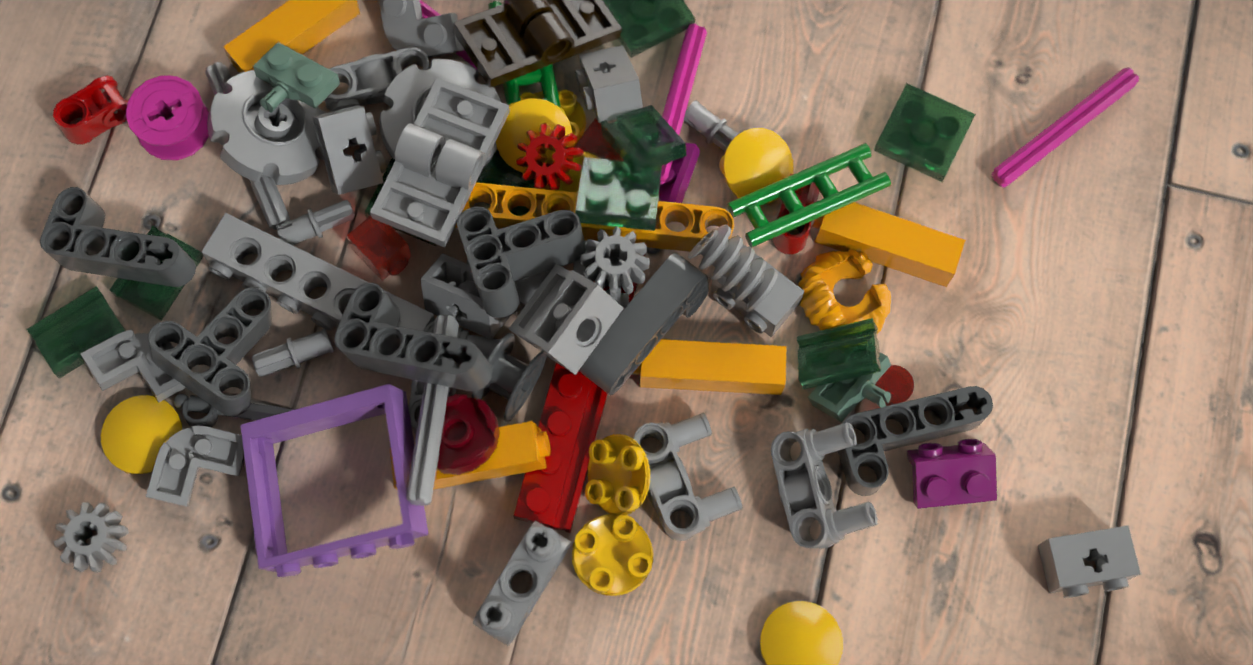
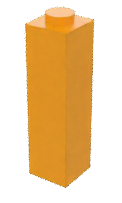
[223,0,360,74]
[812,202,966,287]
[633,339,787,395]
[389,421,550,490]

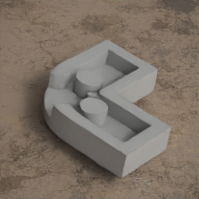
[379,0,463,58]
[81,329,186,402]
[146,426,245,507]

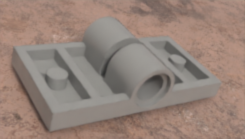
[370,77,510,247]

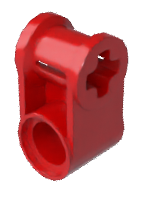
[53,76,128,145]

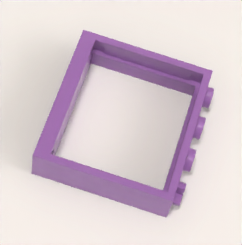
[241,384,429,577]

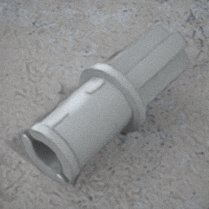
[683,100,738,152]
[276,200,355,245]
[252,329,334,377]

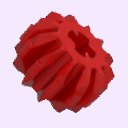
[516,123,584,191]

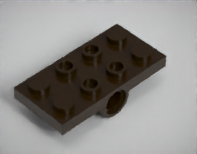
[453,0,622,88]

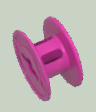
[126,76,209,160]

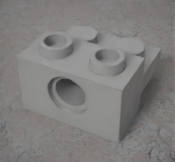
[509,264,624,375]

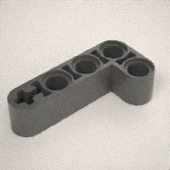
[40,187,196,287]
[579,253,709,396]
[335,283,493,391]
[838,386,993,496]

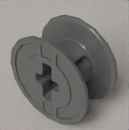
[471,333,547,422]

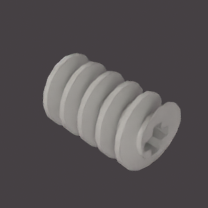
[688,224,778,312]

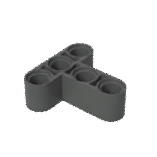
[457,207,586,318]
[148,287,272,416]

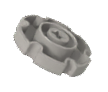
[379,59,501,168]
[207,70,330,185]

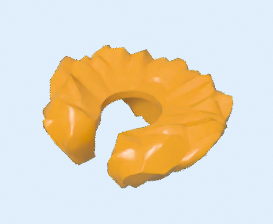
[798,249,891,343]

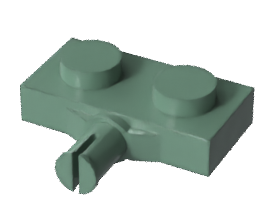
[253,42,340,112]
[808,340,891,423]

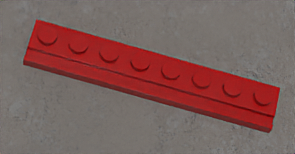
[513,221,648,533]

